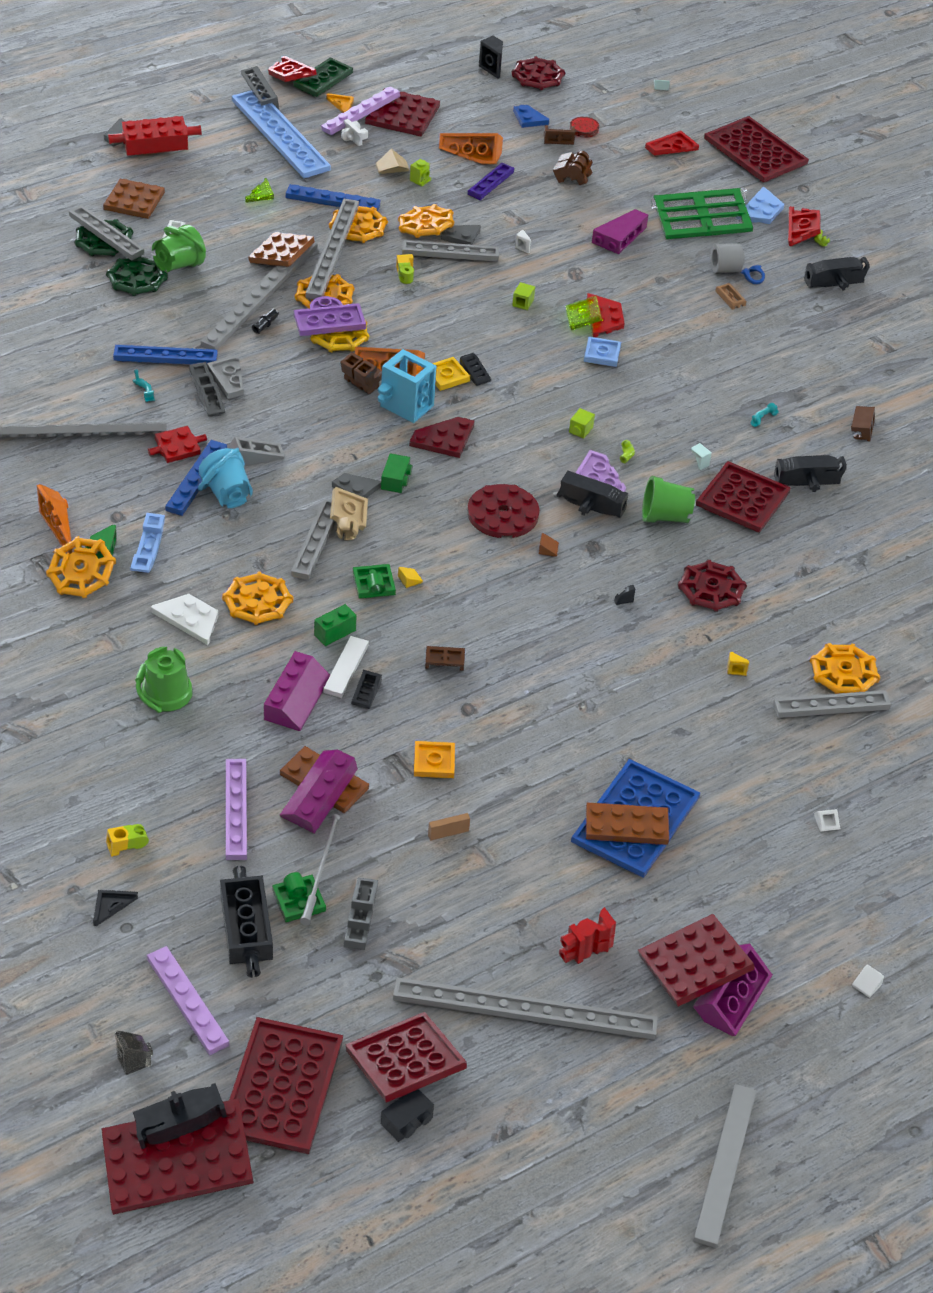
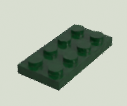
[293,57,353,97]

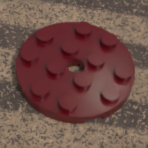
[467,484,540,538]

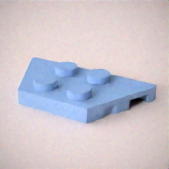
[736,187,784,224]

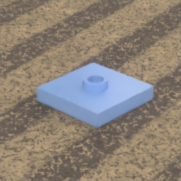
[584,337,621,367]

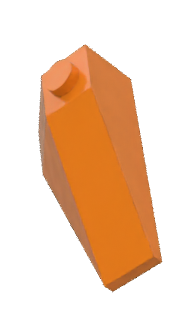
[439,133,503,164]
[355,347,425,377]
[37,484,73,554]

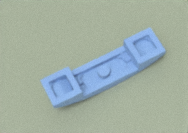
[130,513,165,573]

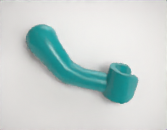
[132,369,155,402]
[750,403,779,427]

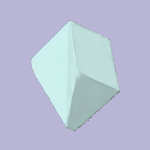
[691,443,712,470]

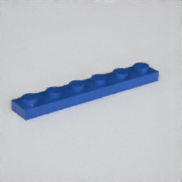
[286,184,381,211]
[113,344,218,365]
[165,440,227,516]

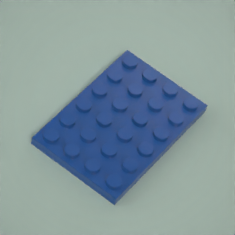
[571,759,700,878]

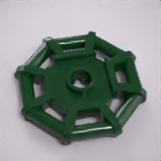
[74,219,134,257]
[106,256,168,296]

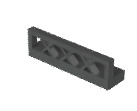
[241,66,279,110]

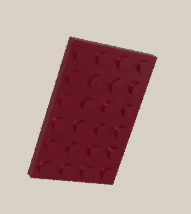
[704,116,809,183]
[229,1017,343,1154]
[101,1098,254,1215]

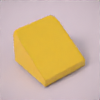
[398,567,423,588]
[727,652,749,676]

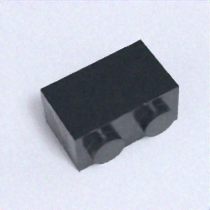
[380,1089,434,1142]

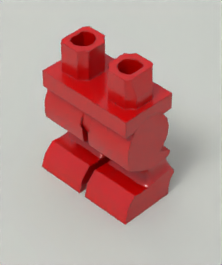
[559,907,616,964]

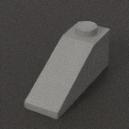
[227,437,285,466]

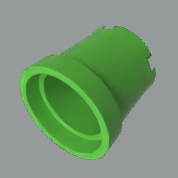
[642,476,695,523]

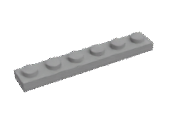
[69,205,144,260]
[402,240,499,262]
[291,498,335,580]
[773,690,891,718]

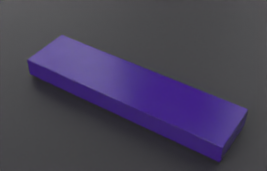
[467,163,514,200]

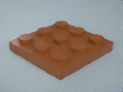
[103,178,165,219]
[248,232,315,267]

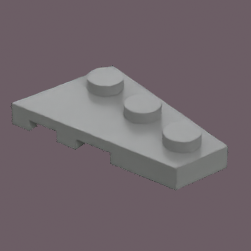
[207,355,244,399]

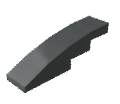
[189,362,225,416]
[344,877,378,950]

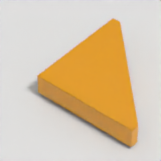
[326,93,354,113]

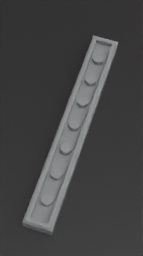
[693,1084,757,1248]

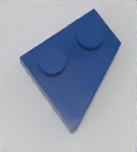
[513,105,549,128]

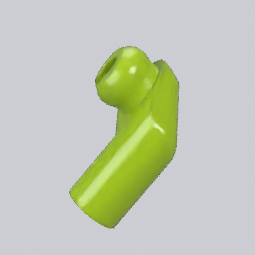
[814,230,830,247]
[620,440,635,463]

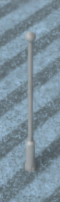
[300,814,340,926]

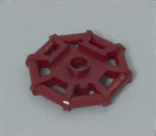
[511,56,566,90]
[678,559,747,612]

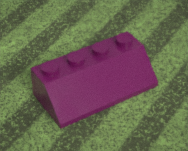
[264,651,330,731]
[280,749,358,834]
[693,943,773,1036]

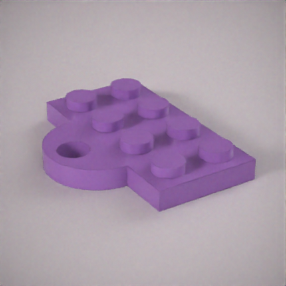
[294,296,366,336]

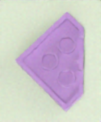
[576,450,626,492]

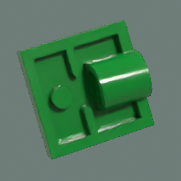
[353,564,396,599]
[272,872,326,923]

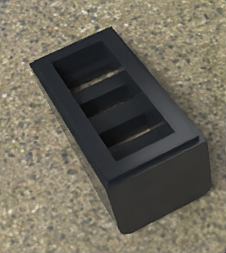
[460,352,491,386]
[351,669,382,709]

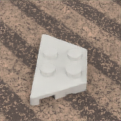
[151,594,218,645]

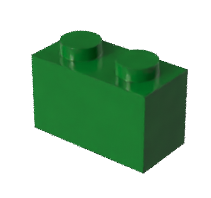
[381,453,413,493]
[314,604,357,647]

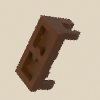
[543,125,575,145]
[851,406,875,442]
[425,646,465,671]

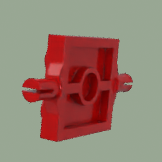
[148,425,207,463]

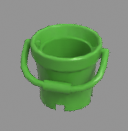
[152,224,206,272]
[135,647,193,713]

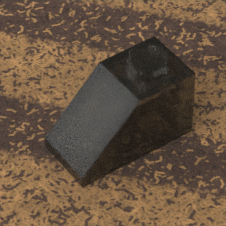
[115,1031,153,1075]

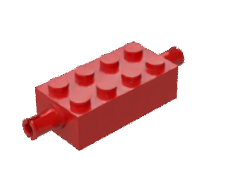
[108,116,202,156]

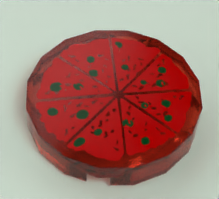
[570,116,600,138]

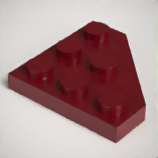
[409,417,475,458]

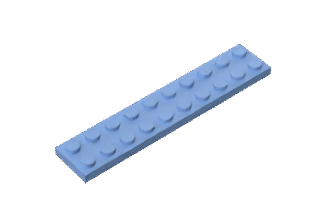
[232,89,331,178]

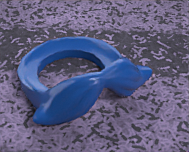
[740,265,765,284]

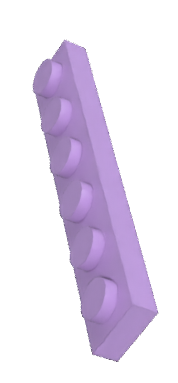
[321,87,400,135]
[226,759,247,860]
[147,946,229,1056]

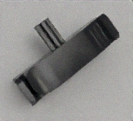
[804,257,870,291]
[774,455,847,492]
[557,470,628,518]
[133,1083,227,1149]

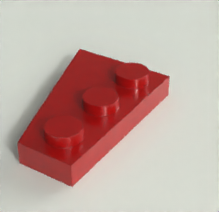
[645,130,699,156]

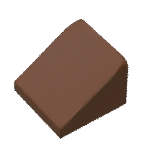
[539,533,559,557]

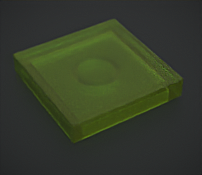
[565,296,603,330]

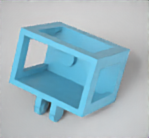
[378,349,436,423]

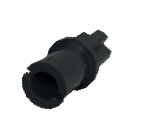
[252,309,279,334]

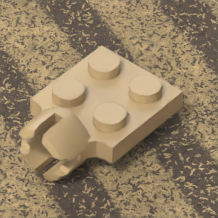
[330,487,368,541]

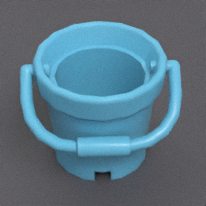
[198,448,253,508]

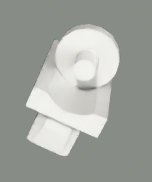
[341,119,368,146]

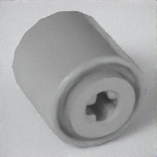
[710,243,745,273]

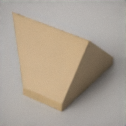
[376,148,409,174]

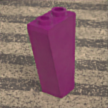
[592,209,649,254]

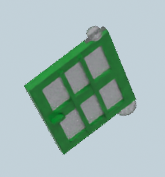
[651,188,753,240]

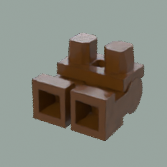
[553,151,593,185]
[340,352,382,394]

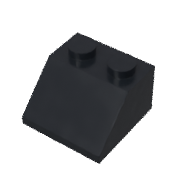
[479,35,503,79]

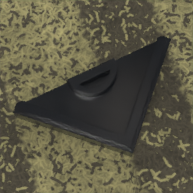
[93,890,138,926]

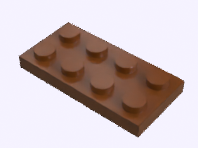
[280,746,369,814]
[586,802,669,845]

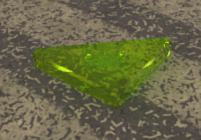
[245,178,274,203]

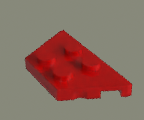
[268,56,317,82]
[788,206,821,246]
[586,293,625,338]

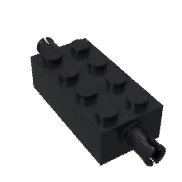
[220,866,273,978]

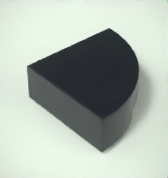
[614,585,636,605]

